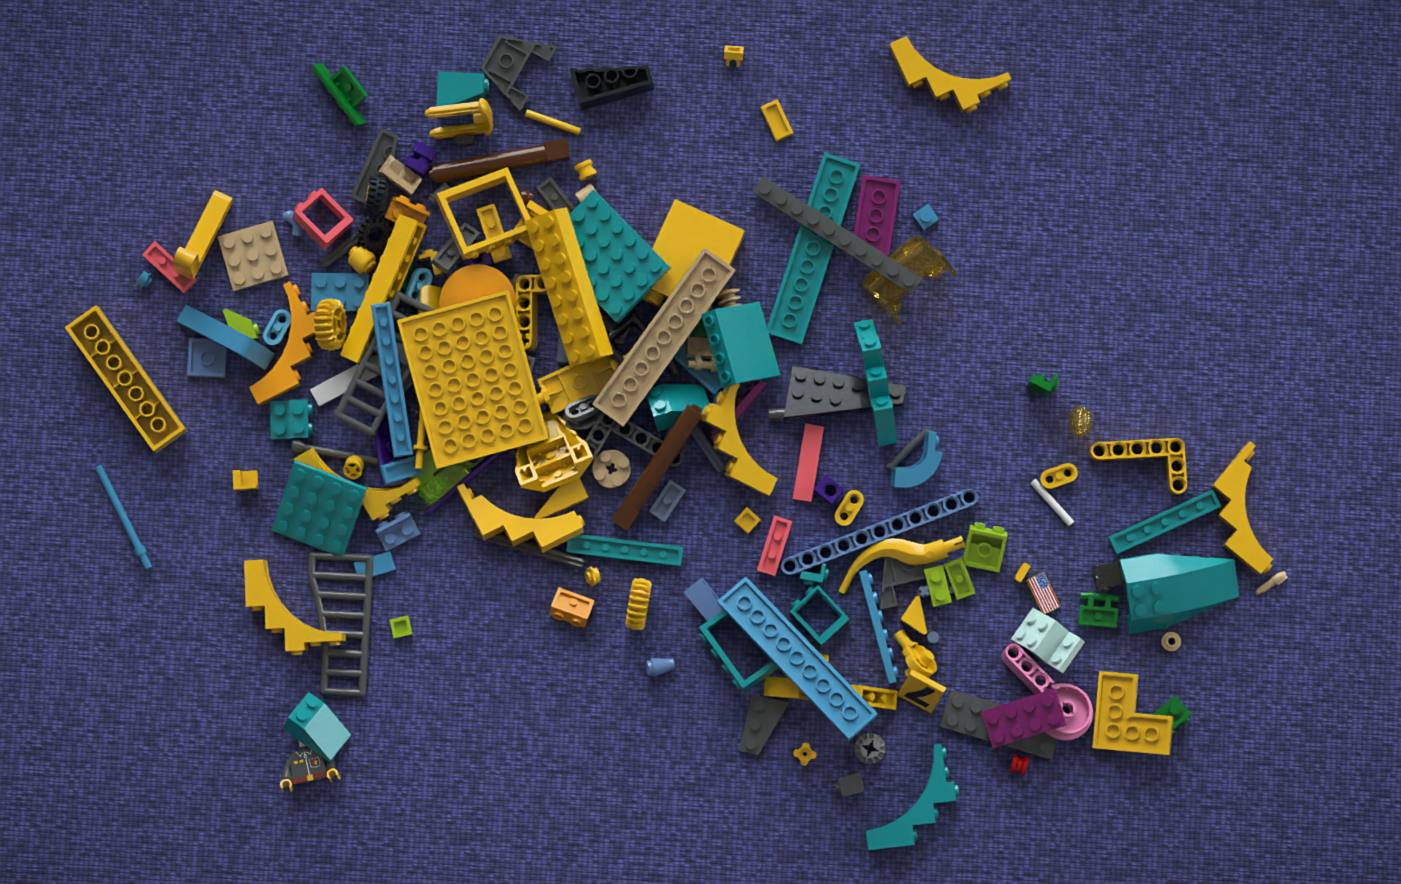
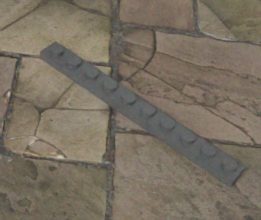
[752,176,923,295]

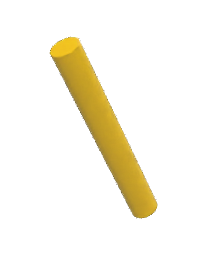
[525,109,581,135]

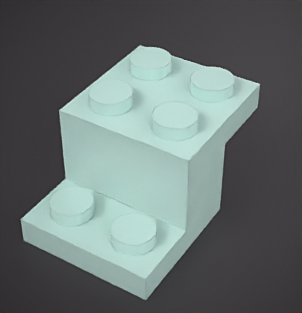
[1011,608,1085,673]

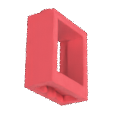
[293,188,354,250]

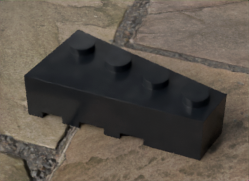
[570,65,654,110]

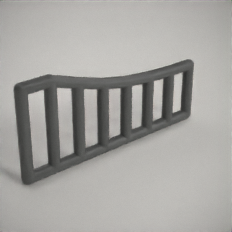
[334,292,435,436]
[308,552,374,697]

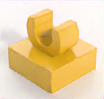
[724,46,744,67]

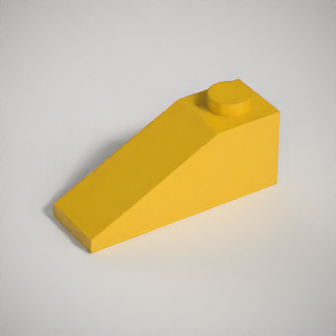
[534,478,589,519]

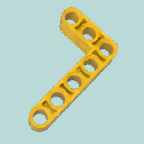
[173,190,233,280]
[1089,438,1187,495]

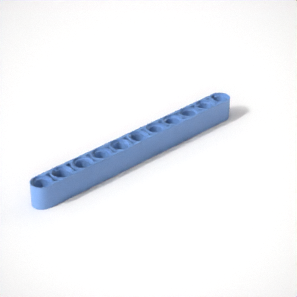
[781,489,978,576]

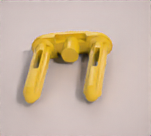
[425,98,493,139]

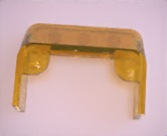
[862,236,957,324]

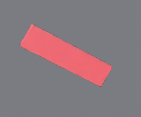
[793,423,824,502]

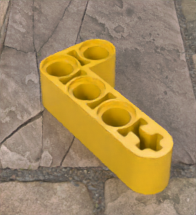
[516,275,547,352]

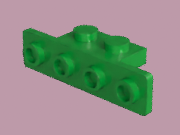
[312,63,369,127]

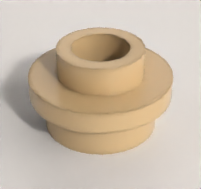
[1161,632,1181,651]

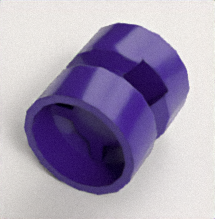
[404,141,438,176]

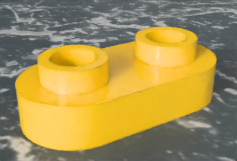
[1040,463,1078,489]
[834,490,864,526]

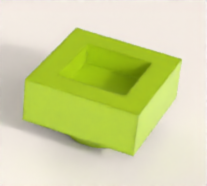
[389,615,413,639]

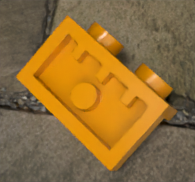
[384,195,431,224]
[549,587,595,628]

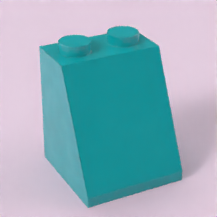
[436,72,489,107]

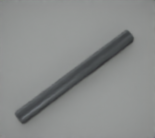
[473,527,585,568]

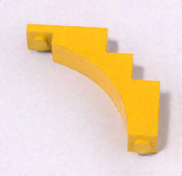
[1211,441,1273,575]
[457,483,585,553]
[763,676,898,710]

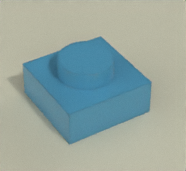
[912,204,939,231]

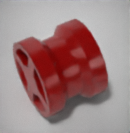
[1009,754,1029,776]

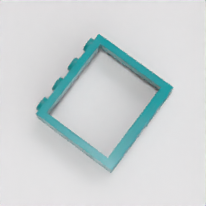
[699,610,779,692]

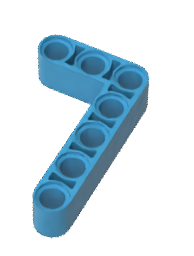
[177,305,275,370]

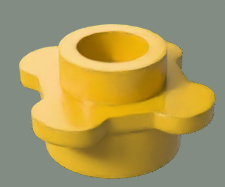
[585,566,601,587]
[793,742,817,766]

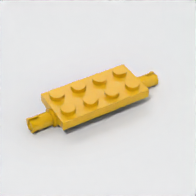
[537,352,629,415]

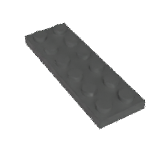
[940,690,1057,760]

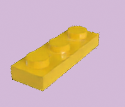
[476,204,512,264]

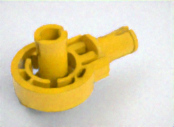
[893,629,937,678]

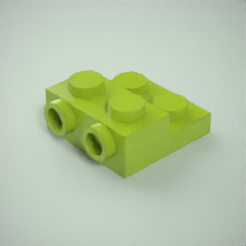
[963,522,1007,572]

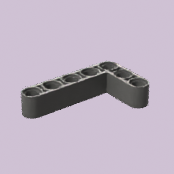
[585,412,683,468]

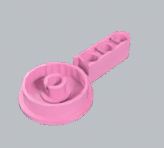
[1001,644,1093,741]

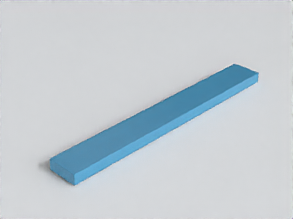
[371,302,413,458]

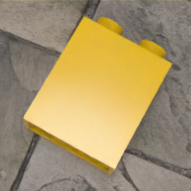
[642,199,745,312]

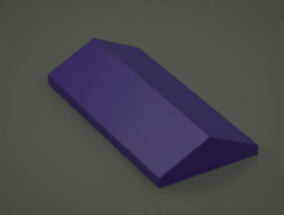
[371,407,414,487]

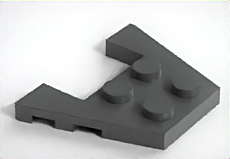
[480,35,557,112]
[880,541,954,610]

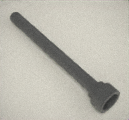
[291,438,378,465]

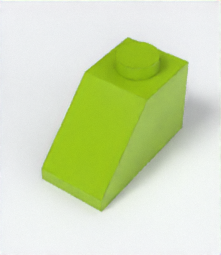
[223,309,261,341]

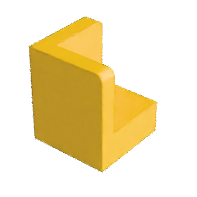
[232,470,259,491]

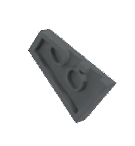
[739,694,789,755]

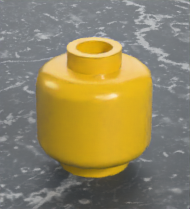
[348,246,376,274]

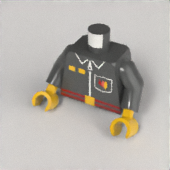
[280,740,341,792]

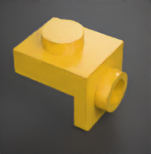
[418,249,444,277]

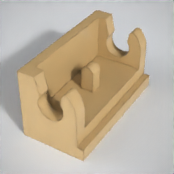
[378,155,422,195]

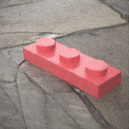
[142,241,198,294]
[757,515,792,576]

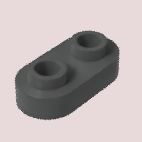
[565,395,601,422]

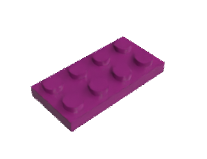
[854,175,901,257]
[981,688,1067,749]

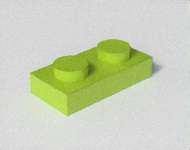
[944,557,975,600]
[924,565,952,607]

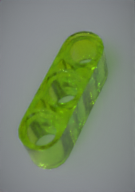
[417,462,471,506]

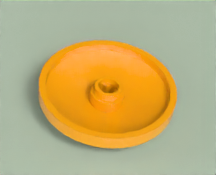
[440,264,516,311]

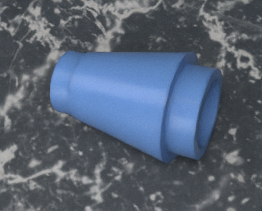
[645,658,675,677]

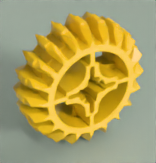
[313,299,348,351]
[625,578,652,630]

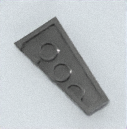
[350,128,398,212]

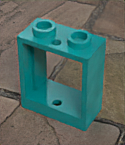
[790,585,849,646]

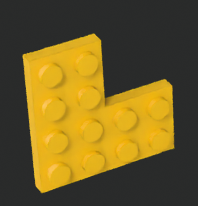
[1092,671,1173,755]

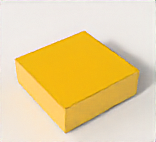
[734,507,761,534]
[1013,563,1031,583]

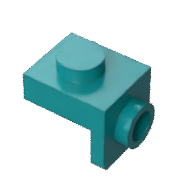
[799,563,829,586]

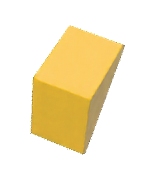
[900,596,927,635]

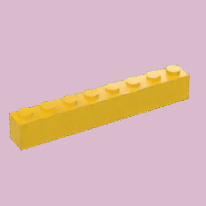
[340,214,427,364]

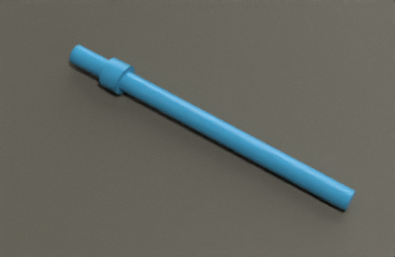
[95,465,152,570]

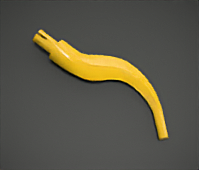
[838,536,966,594]

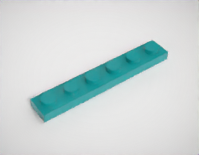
[1108,489,1221,555]
[566,534,683,566]

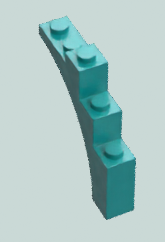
[854,319,897,446]
[865,744,959,850]

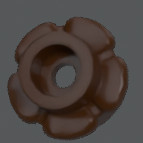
[520,188,533,205]

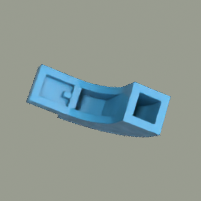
[890,430,942,488]

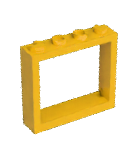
[436,167,531,260]

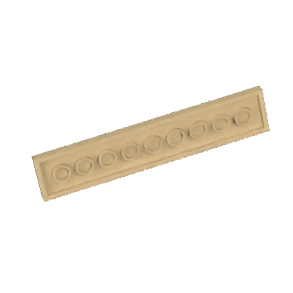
[592,247,736,427]

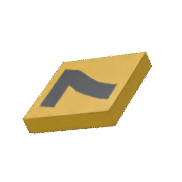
[897,670,946,713]

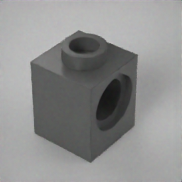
[834,772,865,797]

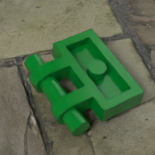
[1078,591,1119,628]

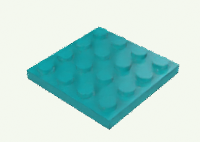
[272,460,368,555]

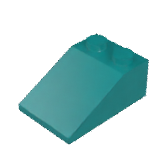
[646,384,709,431]
[282,692,351,762]

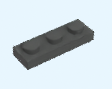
[431,222,480,274]

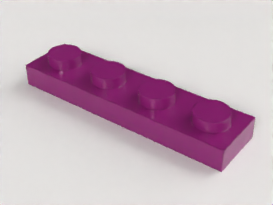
[710,380,766,442]

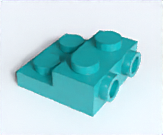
[270,399,313,440]

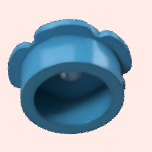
[136,271,152,289]

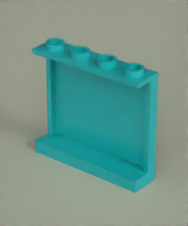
[701,302,780,388]

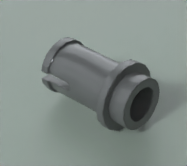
[428,182,450,206]

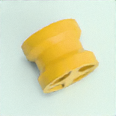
[574,159,597,181]
[343,455,364,479]

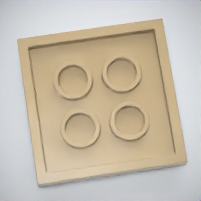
[218,221,289,292]

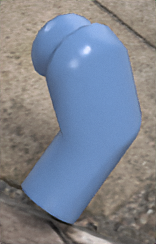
[282,210,302,237]

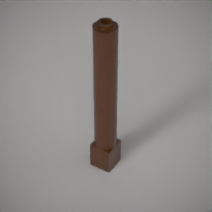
[429,138,570,184]
[611,404,703,530]

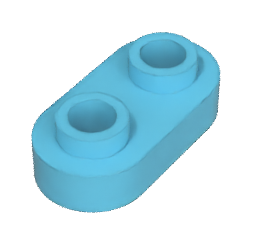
[405,268,432,301]
[263,309,291,346]

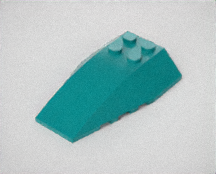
[1119,553,1239,634]

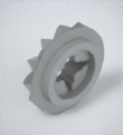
[854,733,885,764]

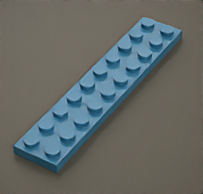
[717,577,878,741]

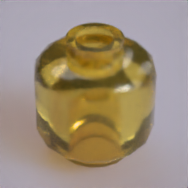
[1068,406,1093,436]

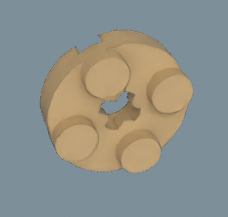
[592,450,631,488]

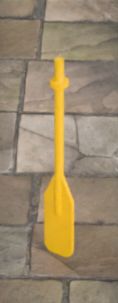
[413,285,442,469]

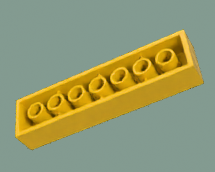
[524,207,613,368]
[65,305,188,453]

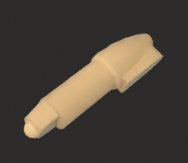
[1255,571,1288,595]

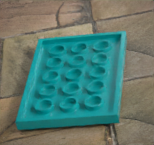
[569,190,671,323]

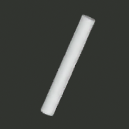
[1030,479,1074,526]

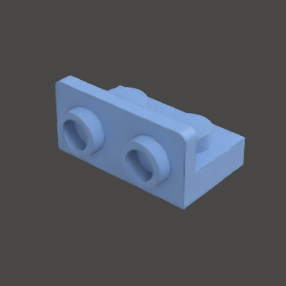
[375,512,421,552]

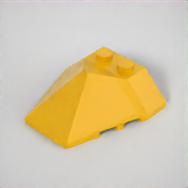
[515,411,593,492]

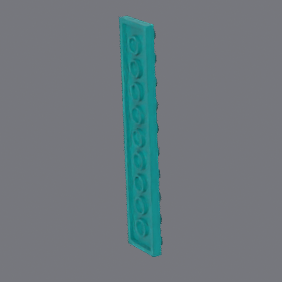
[767,153,860,345]

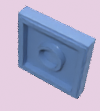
[187,338,228,378]

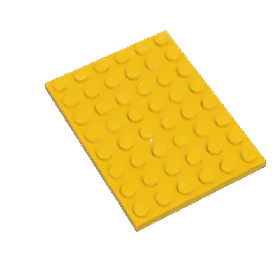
[397,290,549,469]

